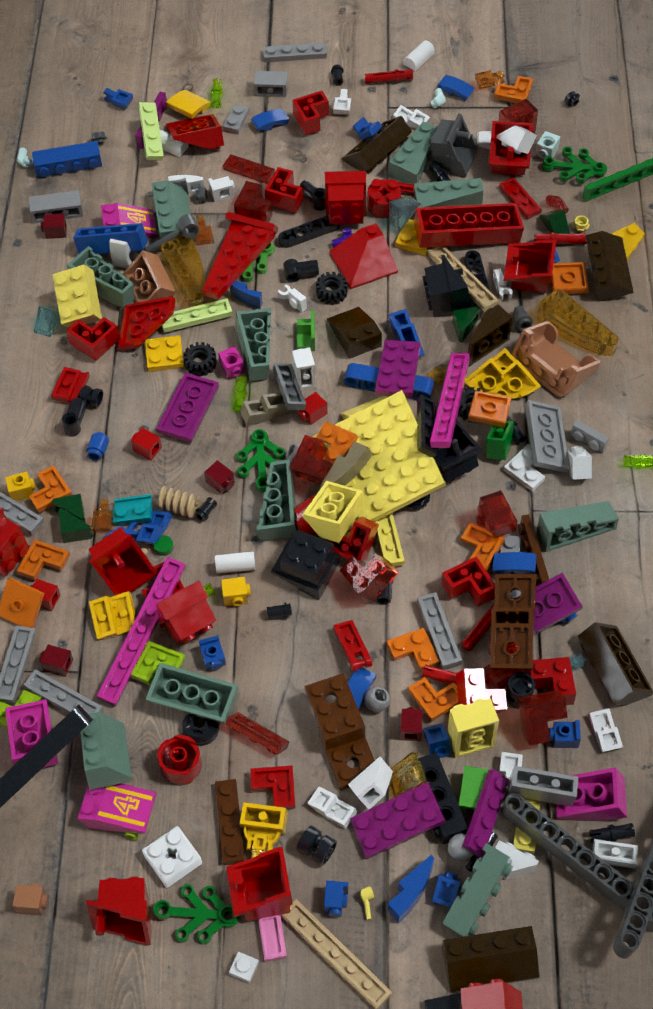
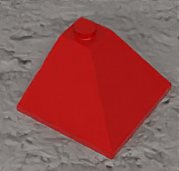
[166,114,224,150]
[329,223,398,289]

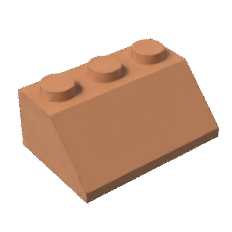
[123,250,176,303]

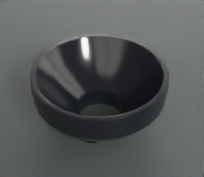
[181,713,219,746]

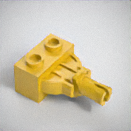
[240,802,288,858]

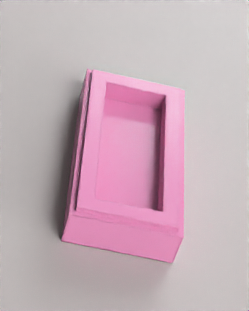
[258,915,287,962]

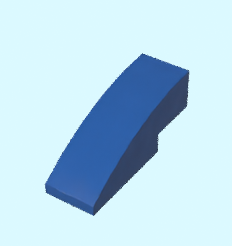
[388,309,425,358]
[387,855,434,923]

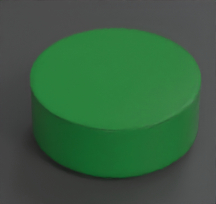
[154,535,174,556]

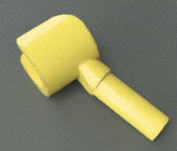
[360,886,374,920]

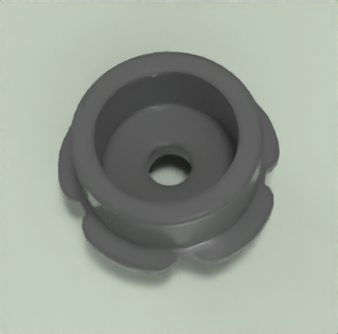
[91,132,107,144]
[195,187,207,203]

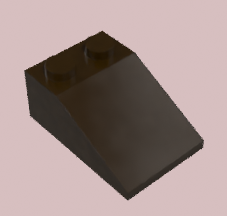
[468,304,513,367]
[327,307,382,359]

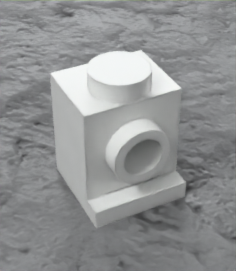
[208,176,235,202]

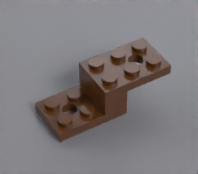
[490,574,536,670]
[304,673,375,791]

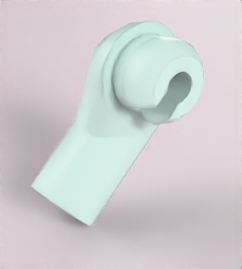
[431,88,446,108]
[17,148,32,168]

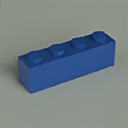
[32,141,102,178]
[73,223,148,255]

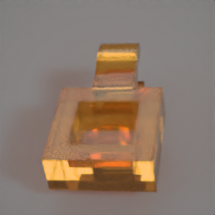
[475,70,505,89]
[195,215,214,246]
[91,499,113,532]

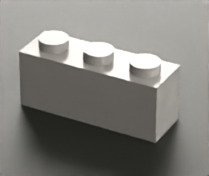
[29,190,83,223]
[508,766,578,807]

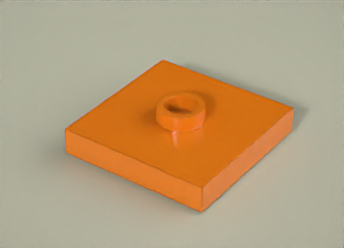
[551,262,589,294]
[468,391,512,428]
[0,578,44,628]

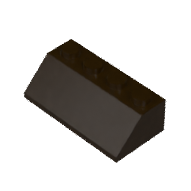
[342,115,412,172]
[585,231,634,301]
[578,622,653,706]
[442,926,540,993]

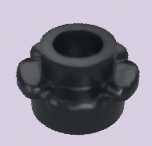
[565,91,580,106]

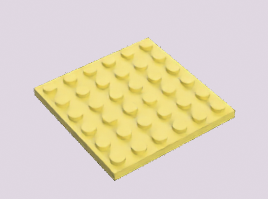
[302,390,446,531]

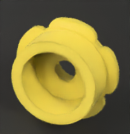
[572,216,590,231]

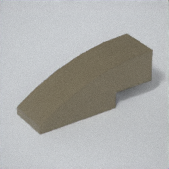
[240,393,292,425]
[320,441,373,488]

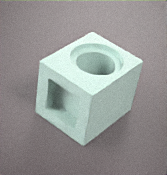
[536,131,560,159]

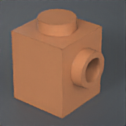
[12,883,49,915]

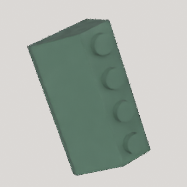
[151,180,196,247]
[145,663,240,723]
[81,712,132,790]

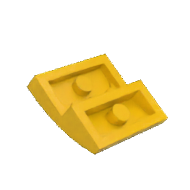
[166,90,212,119]
[89,591,137,640]

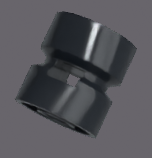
[506,672,535,709]
[296,825,337,866]

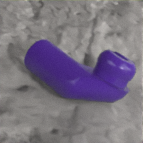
[332,228,353,248]

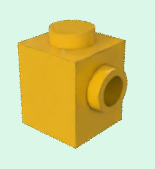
[5,471,36,501]
[221,577,251,606]

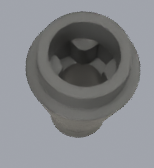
[514,306,533,331]

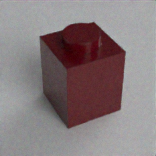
[41,213,67,239]
[204,460,235,495]
[39,644,73,677]
[400,707,423,741]

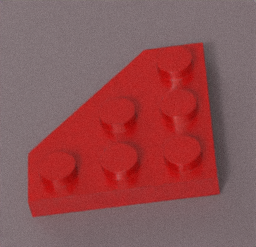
[118,296,176,351]

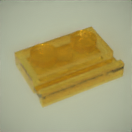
[389,752,426,797]

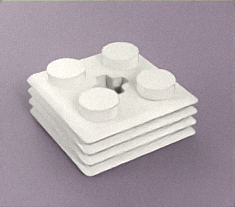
[142,826,202,888]

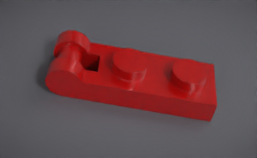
[333,620,373,672]

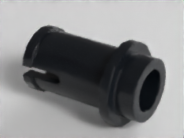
[331,64,344,86]
[194,497,217,521]
[267,602,292,619]

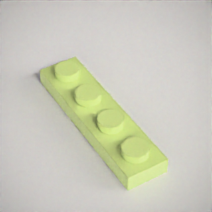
[138,102,164,160]
[162,298,233,333]

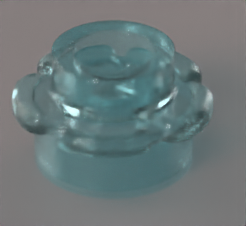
[569,653,586,670]

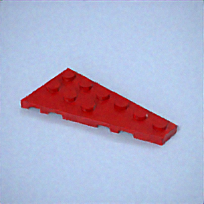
[202,221,275,299]

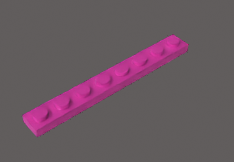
[430,353,470,449]
[97,557,186,706]

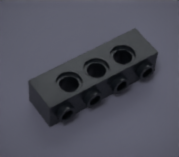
[410,752,468,844]

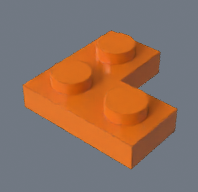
[494,76,533,105]
[316,421,358,466]
[29,465,72,513]
[461,522,505,571]
[17,539,70,580]
[386,628,440,671]
[408,677,459,722]

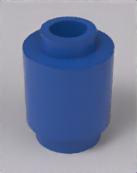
[86,432,110,461]

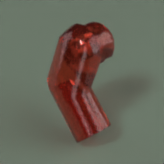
[546,195,569,214]

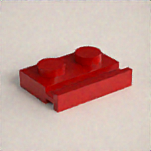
[51,367,90,403]

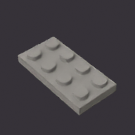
[525,400,570,473]

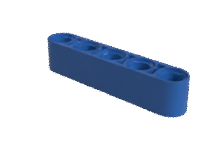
[343,363,434,400]

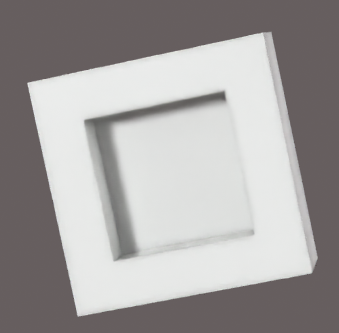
[229,952,259,983]

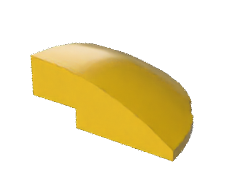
[465,348,541,399]

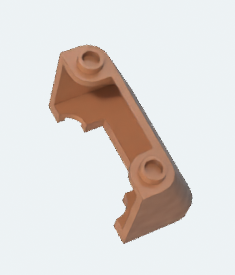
[512,321,601,397]

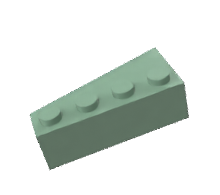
[388,121,436,184]
[413,178,484,210]
[67,246,134,309]
[235,308,271,381]
[256,459,298,542]
[536,501,619,552]
[443,843,513,937]

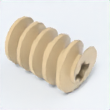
[158,486,201,518]

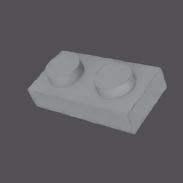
[223,104,249,134]
[571,420,609,454]

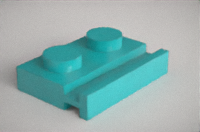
[113,494,153,526]

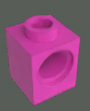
[218,346,245,379]

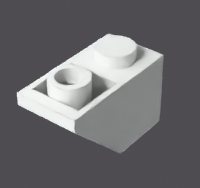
[496,125,537,154]
[567,446,592,479]
[348,757,393,809]
[495,840,539,880]

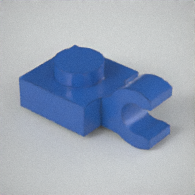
[103,88,133,109]

